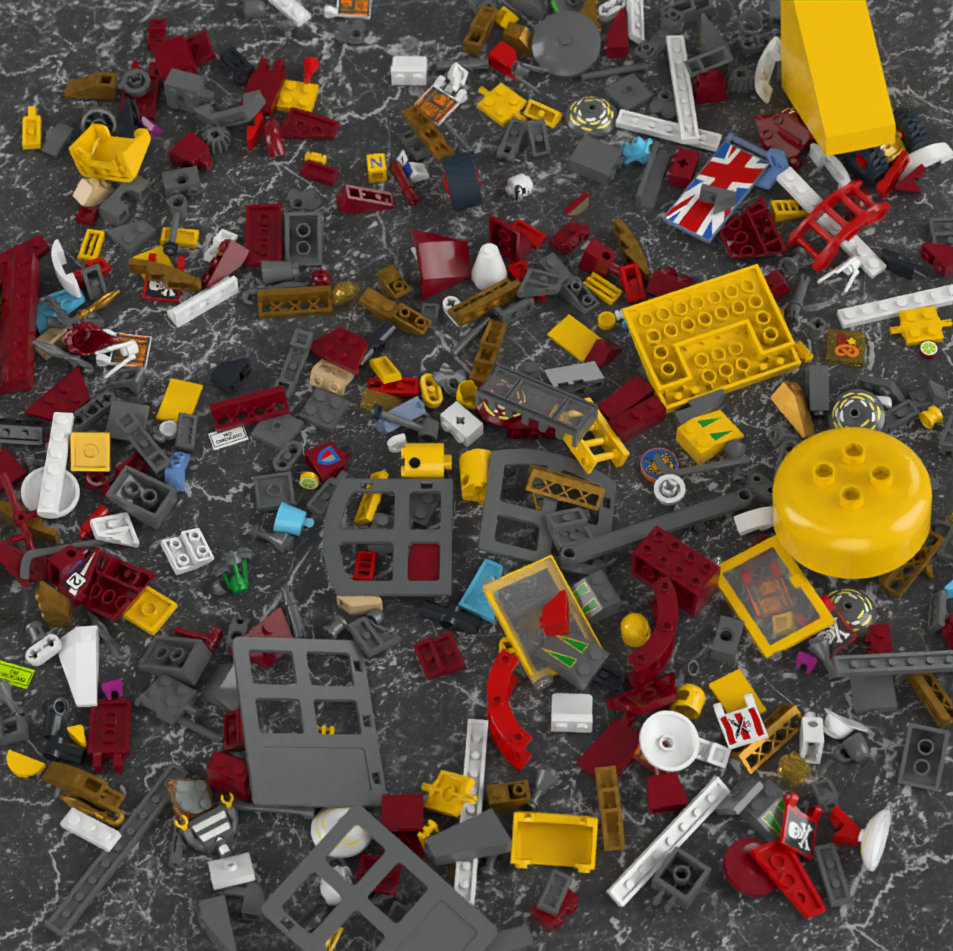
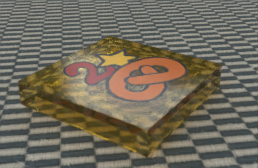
[825,329,866,367]

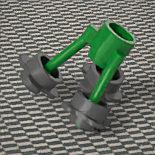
[210,547,255,594]

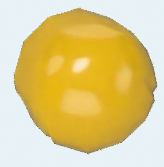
[456,380,478,410]

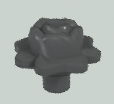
[278,19,297,37]

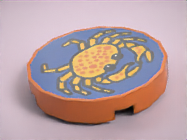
[640,448,678,483]

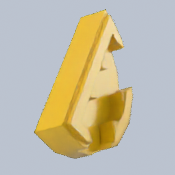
[6,750,46,778]

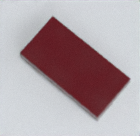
[300,160,340,187]

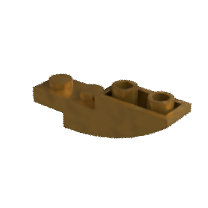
[358,287,432,336]
[42,761,125,815]

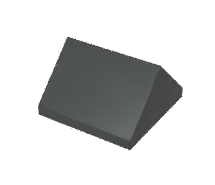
[199,663,254,712]

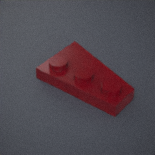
[280,106,340,140]

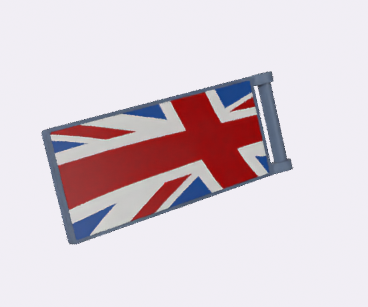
[663,131,771,244]

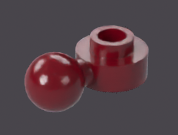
[84,466,111,490]

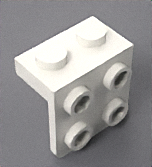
[391,56,427,86]
[551,693,593,733]

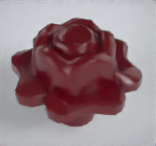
[310,269,332,286]

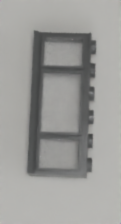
[475,363,598,448]

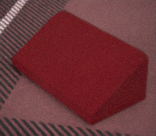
[224,709,246,752]

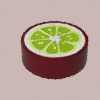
[919,340,938,359]

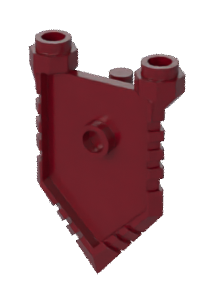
[754,112,816,171]

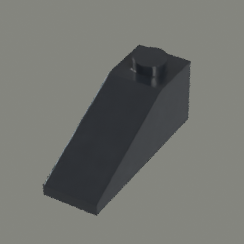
[115,97,141,139]

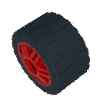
[441,152,483,211]

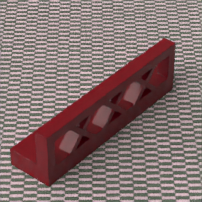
[209,385,290,433]

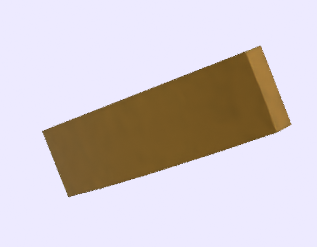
[402,104,455,163]
[613,217,649,285]
[129,258,202,292]
[468,319,508,386]
[0,500,60,545]
[595,766,625,851]

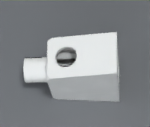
[799,712,824,764]

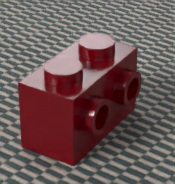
[864,624,893,654]

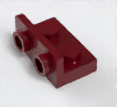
[548,219,589,256]

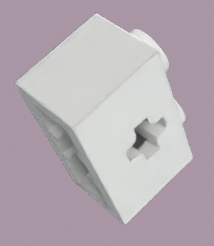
[440,401,483,447]

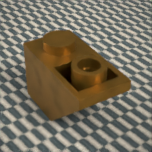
[377,264,411,299]
[487,780,531,814]

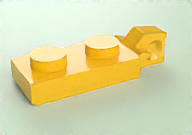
[22,106,41,150]

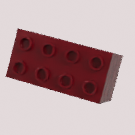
[631,525,721,618]

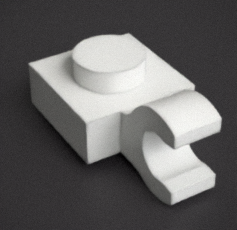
[445,62,468,95]

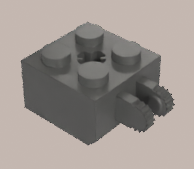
[164,68,216,114]
[651,846,711,913]

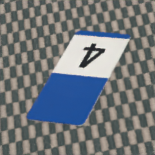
[397,149,413,178]

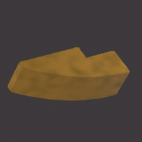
[463,5,498,57]

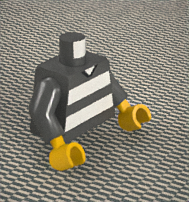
[174,792,239,858]

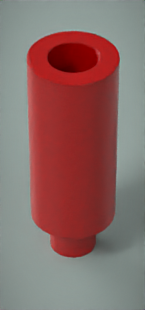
[78,505,110,540]

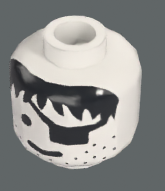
[505,173,533,200]

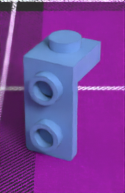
[755,148,789,189]
[165,452,190,492]

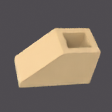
[72,178,115,207]
[336,580,383,616]

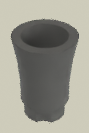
[260,260,299,285]

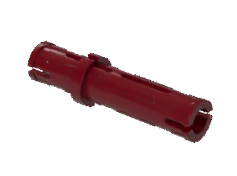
[389,161,420,207]

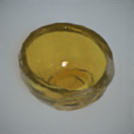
[332,280,361,305]

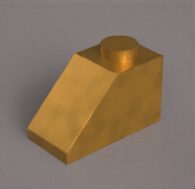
[503,22,534,57]

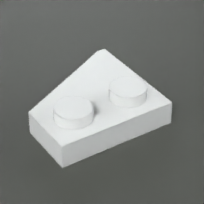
[90,512,139,548]

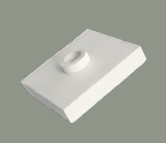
[208,852,255,890]

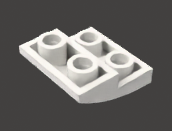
[161,528,214,575]

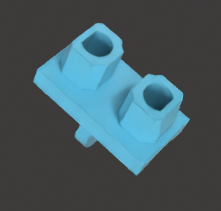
[620,136,653,164]

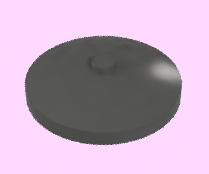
[532,11,601,78]

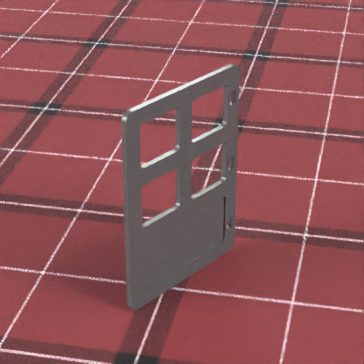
[231,637,387,807]
[262,805,497,951]

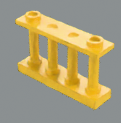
[549,398,630,474]

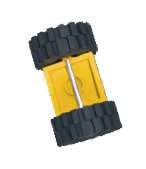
[844,106,927,182]

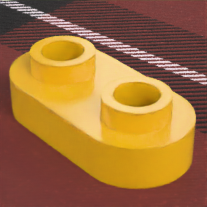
[419,373,443,408]

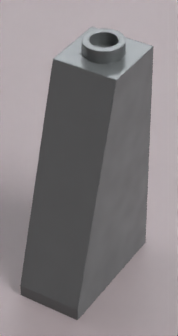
[423,808,512,866]

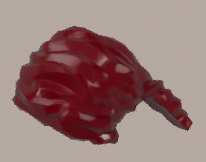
[63,321,121,356]

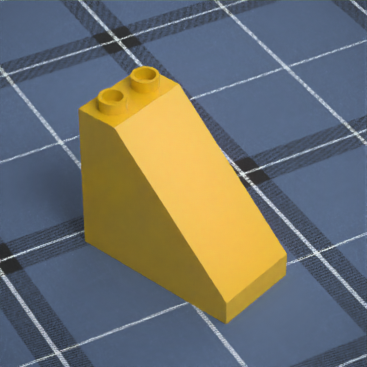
[781,0,896,156]

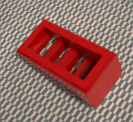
[352,551,377,581]

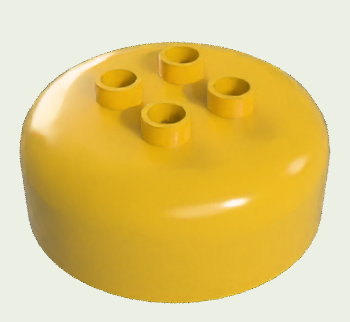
[772,427,932,579]

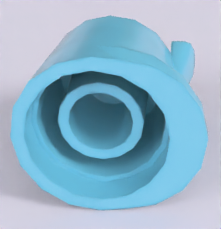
[273,502,314,536]

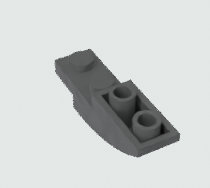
[538,252,600,314]

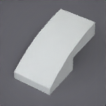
[204,229,238,262]
[733,506,774,536]
[695,738,731,768]

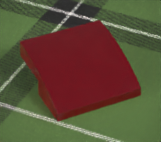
[413,631,467,680]
[354,854,402,896]

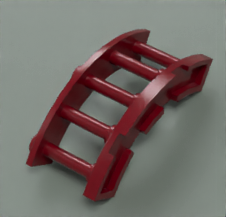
[625,576,679,689]

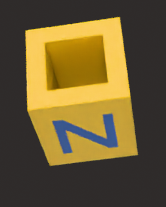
[367,153,387,183]

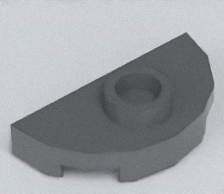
[290,900,327,931]

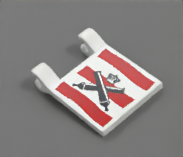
[713,693,768,750]

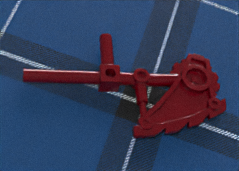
[0,472,51,588]

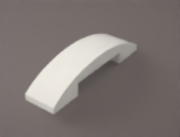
[755,36,781,103]
[809,143,851,199]
[889,143,953,184]
[51,239,81,298]

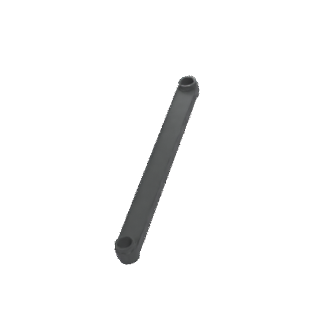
[559,488,752,567]

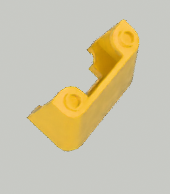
[69,123,151,183]
[511,811,598,873]

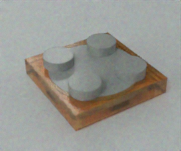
[166,778,215,820]

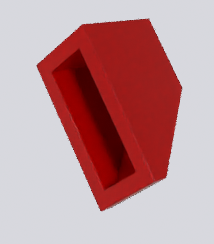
[489,41,517,81]
[539,590,570,636]

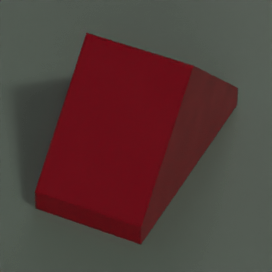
[584,338,622,371]

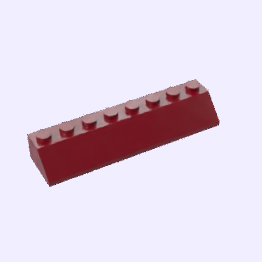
[0,252,40,394]

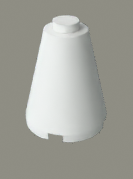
[471,243,508,290]

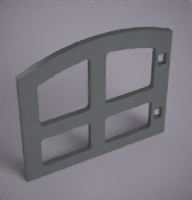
[477,449,617,577]
[323,478,453,596]

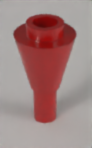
[302,57,319,84]

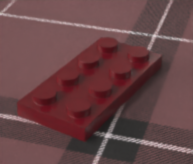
[245,203,282,267]

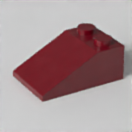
[489,214,531,263]

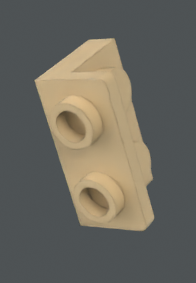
[35,327,67,360]
[309,359,354,397]

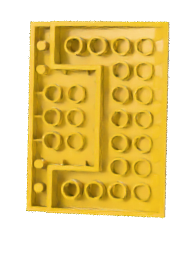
[622,264,801,414]

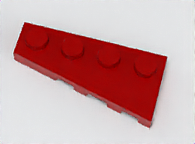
[749,838,827,920]

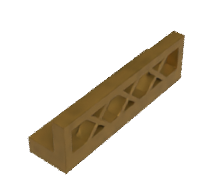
[447,278,521,327]
[257,285,332,318]
[525,464,606,511]
[878,525,945,599]
[903,673,953,729]
[729,703,803,774]

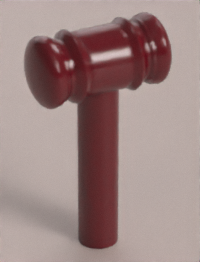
[175,626,224,654]

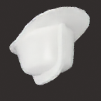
[823,708,868,739]

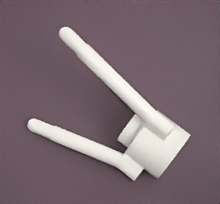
[817,256,861,292]
[95,339,139,378]

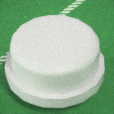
[654,474,685,506]

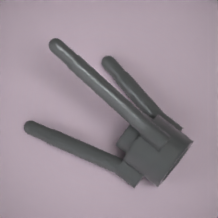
[511,61,549,94]
[443,120,475,156]

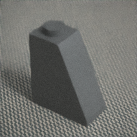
[805,365,829,416]

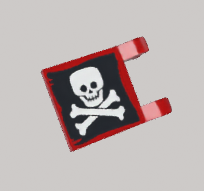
[142,253,186,303]
[794,595,858,658]
[780,792,822,860]

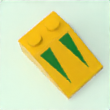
[676,410,744,465]

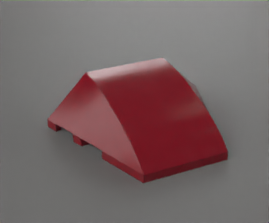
[719,195,788,260]
[411,229,472,301]
[86,551,156,621]

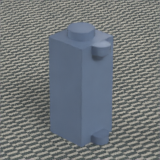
[375,396,426,435]

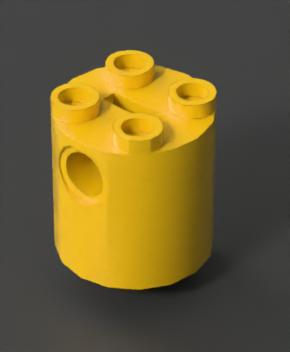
[401,443,452,479]
[459,448,492,505]

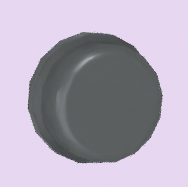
[122,69,151,97]

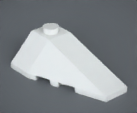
[59,626,100,707]

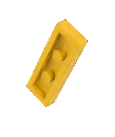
[354,470,389,525]

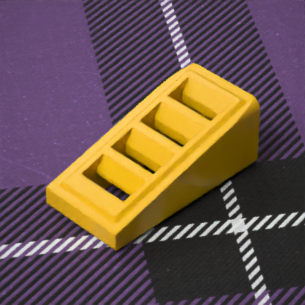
[769,200,809,222]

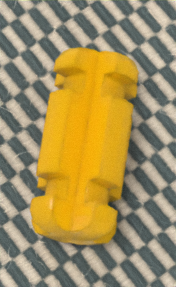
[305,151,327,165]
[794,341,813,363]

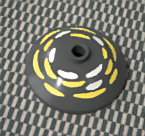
[565,96,618,139]
[828,389,885,432]
[816,587,876,640]

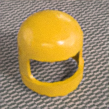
[621,613,651,647]
[670,684,705,720]

